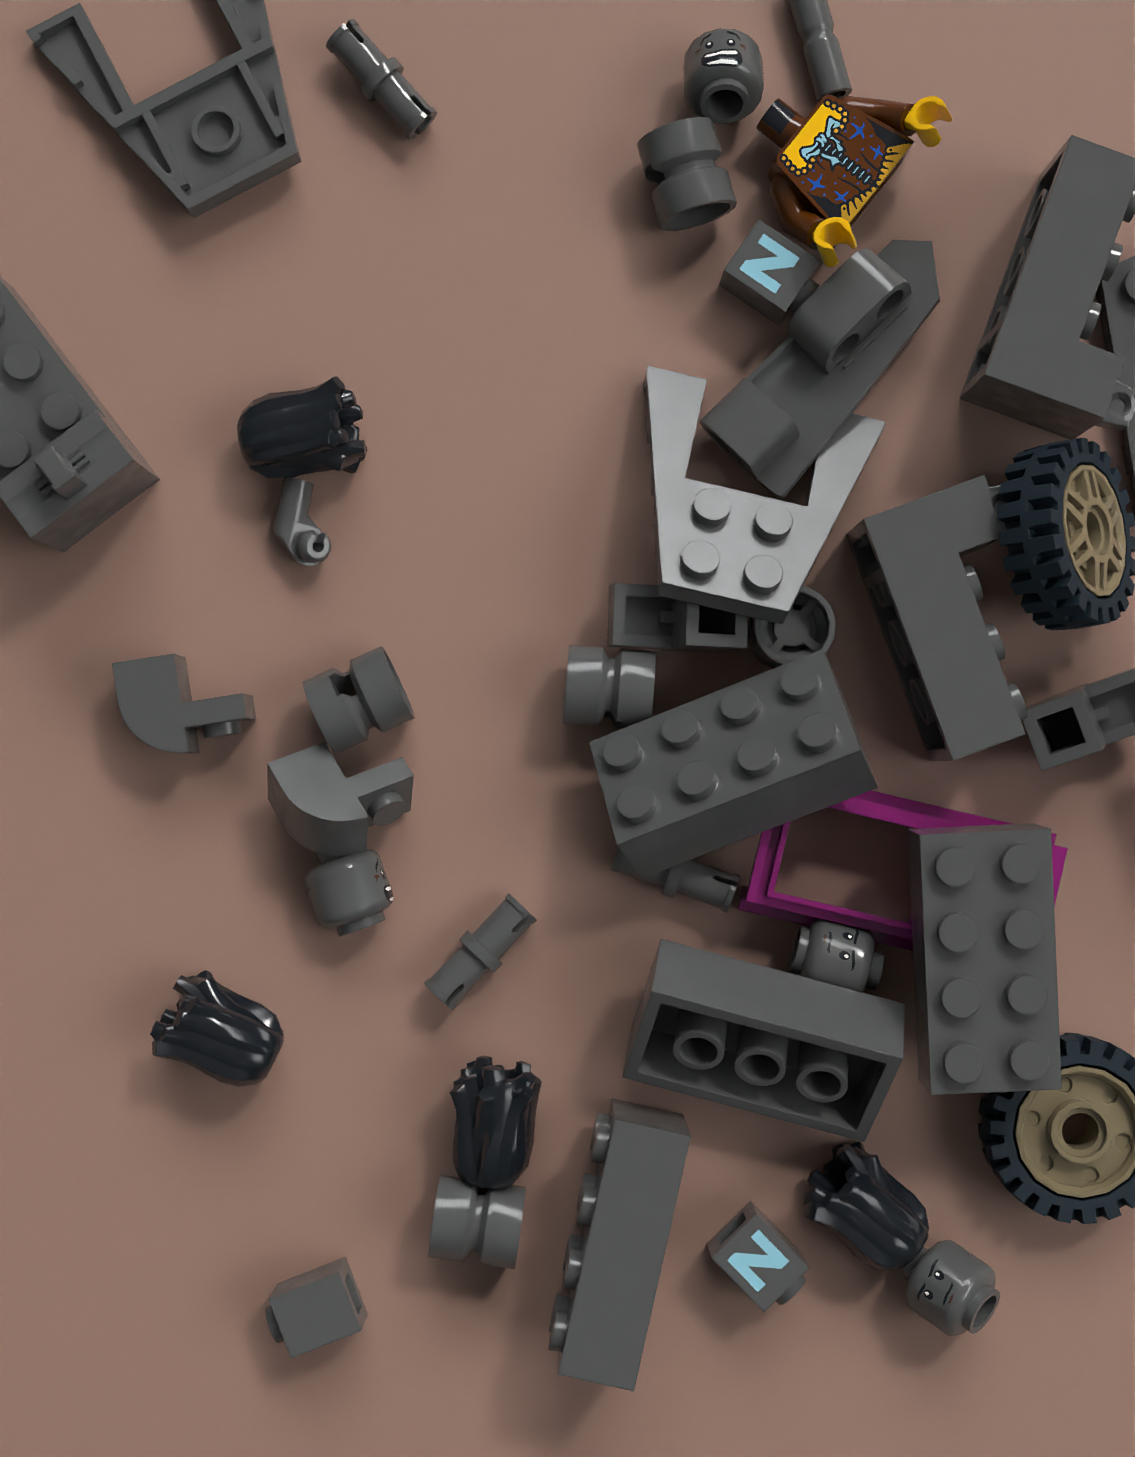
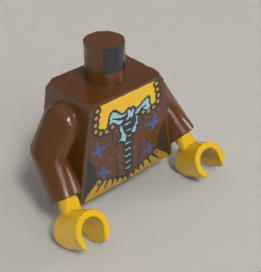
[756,95,953,268]

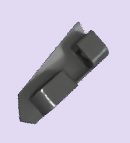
[700,240,940,498]

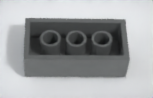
[589,649,878,879]
[908,823,1062,1095]
[622,939,905,1142]
[548,1098,691,1392]

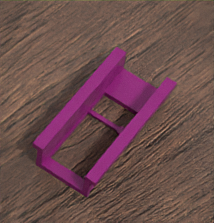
[737,790,1068,951]

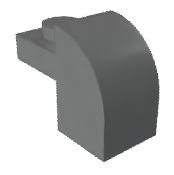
[607,583,748,652]
[112,653,256,754]
[1023,668,1135,771]
[267,742,414,856]

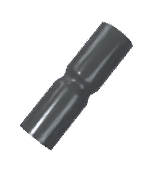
[789,0,852,103]

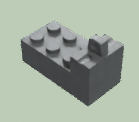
[959,135,1135,439]
[0,276,160,553]
[846,475,1027,761]

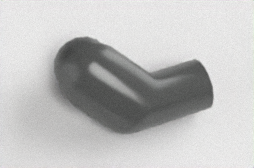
[273,477,331,566]

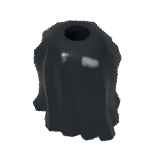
[237,376,367,478]
[150,970,284,1087]
[449,1056,542,1189]
[803,1141,929,1271]

